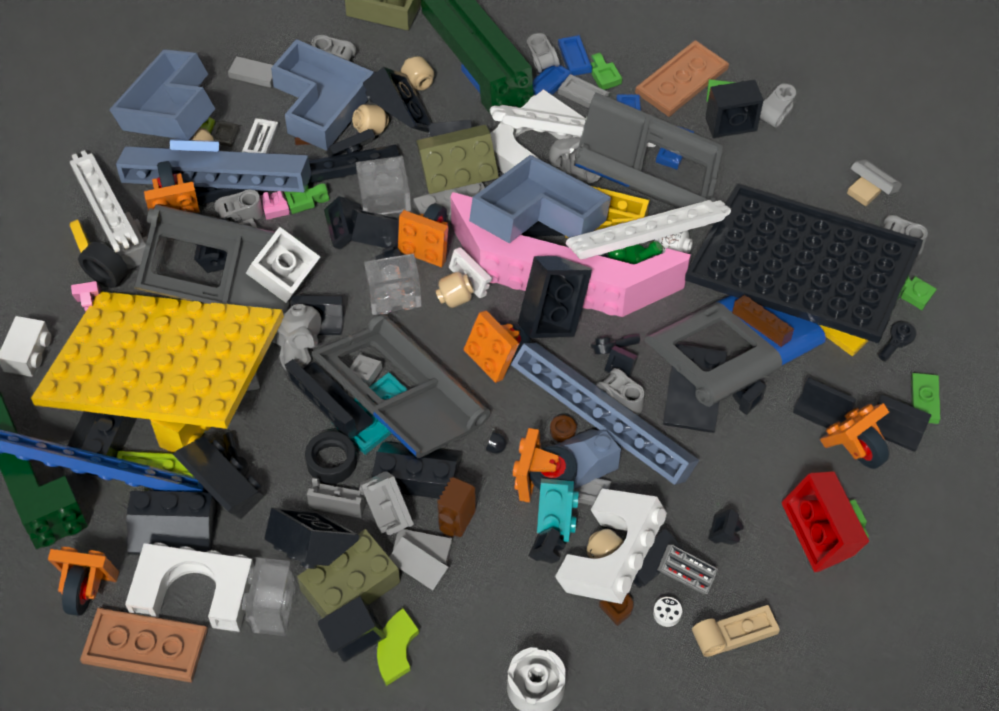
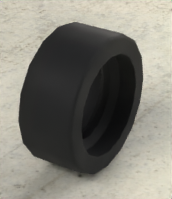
[78,241,128,288]
[305,431,357,484]

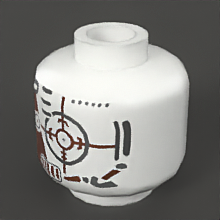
[655,230,693,254]

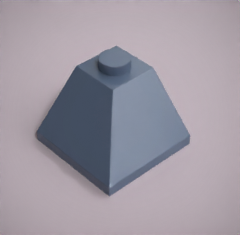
[554,429,621,490]

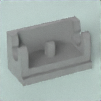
[360,471,414,535]
[307,478,366,518]

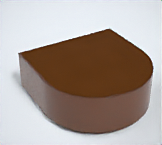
[599,594,633,626]

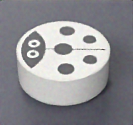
[653,597,682,627]

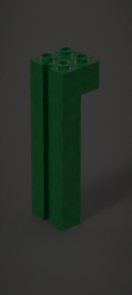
[420,0,534,116]
[0,391,88,550]

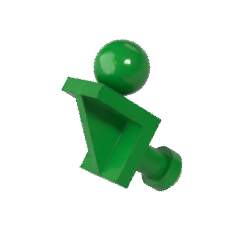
[608,241,663,265]

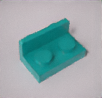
[537,479,579,542]

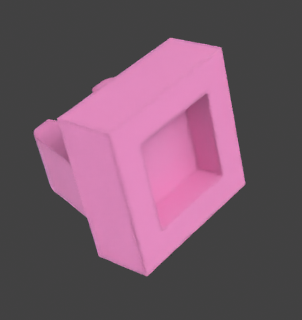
[261,191,290,220]
[71,281,102,311]

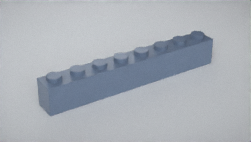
[116,147,311,192]
[511,343,699,485]

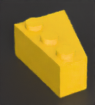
[565,186,649,238]
[150,419,211,453]

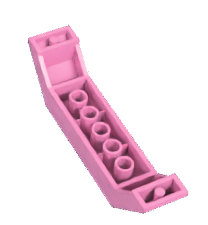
[451,192,691,317]

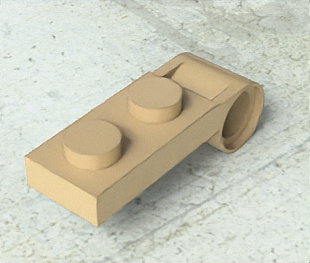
[692,605,780,657]

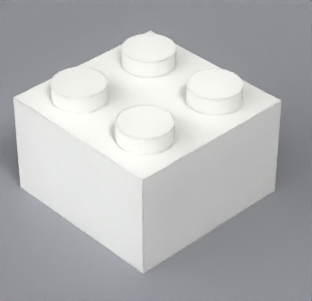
[246,227,320,303]

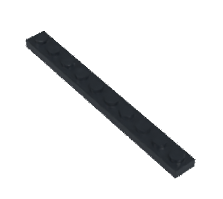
[194,144,401,205]

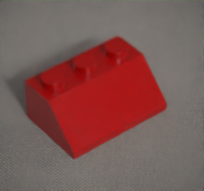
[781,472,870,573]

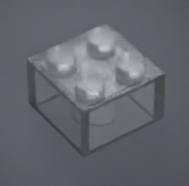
[356,156,411,215]
[364,254,421,315]
[242,557,296,636]

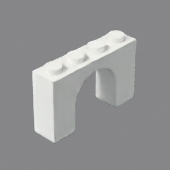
[490,90,584,174]
[555,488,667,604]
[125,543,255,632]

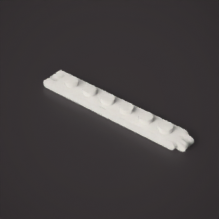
[490,105,656,147]
[69,150,139,253]
[566,200,731,259]

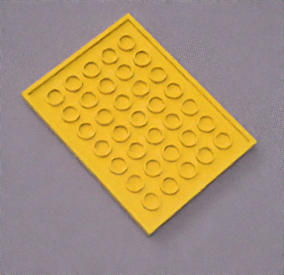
[31,292,284,429]

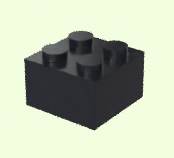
[705,79,764,138]

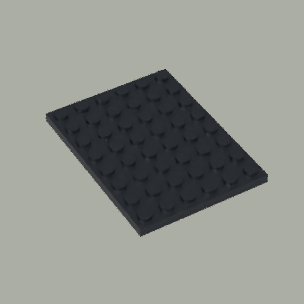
[685,183,923,344]

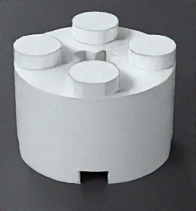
[507,647,566,711]

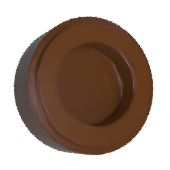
[550,415,576,442]

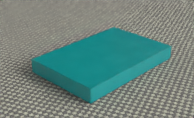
[331,372,408,455]

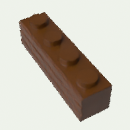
[732,295,794,347]

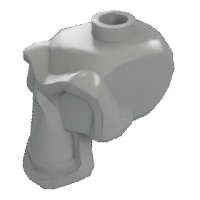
[549,137,601,184]
[272,304,321,371]

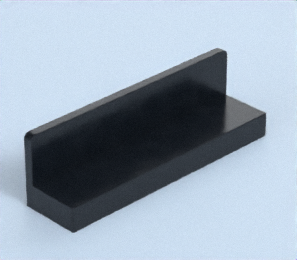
[285,359,374,439]

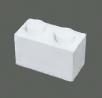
[0,316,51,377]

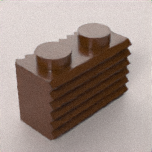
[437,477,476,537]

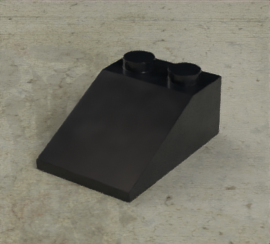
[363,67,432,133]
[663,344,726,433]

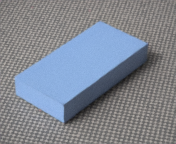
[170,139,219,152]

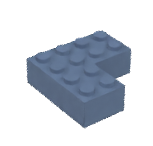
[271,39,374,151]
[109,49,215,140]
[469,155,611,243]

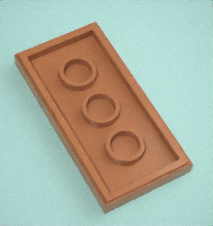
[635,40,729,117]
[80,608,208,683]

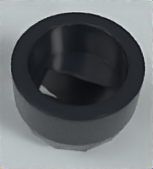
[486,431,507,454]

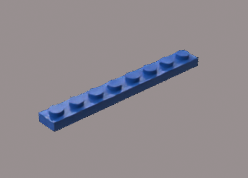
[0,430,203,492]

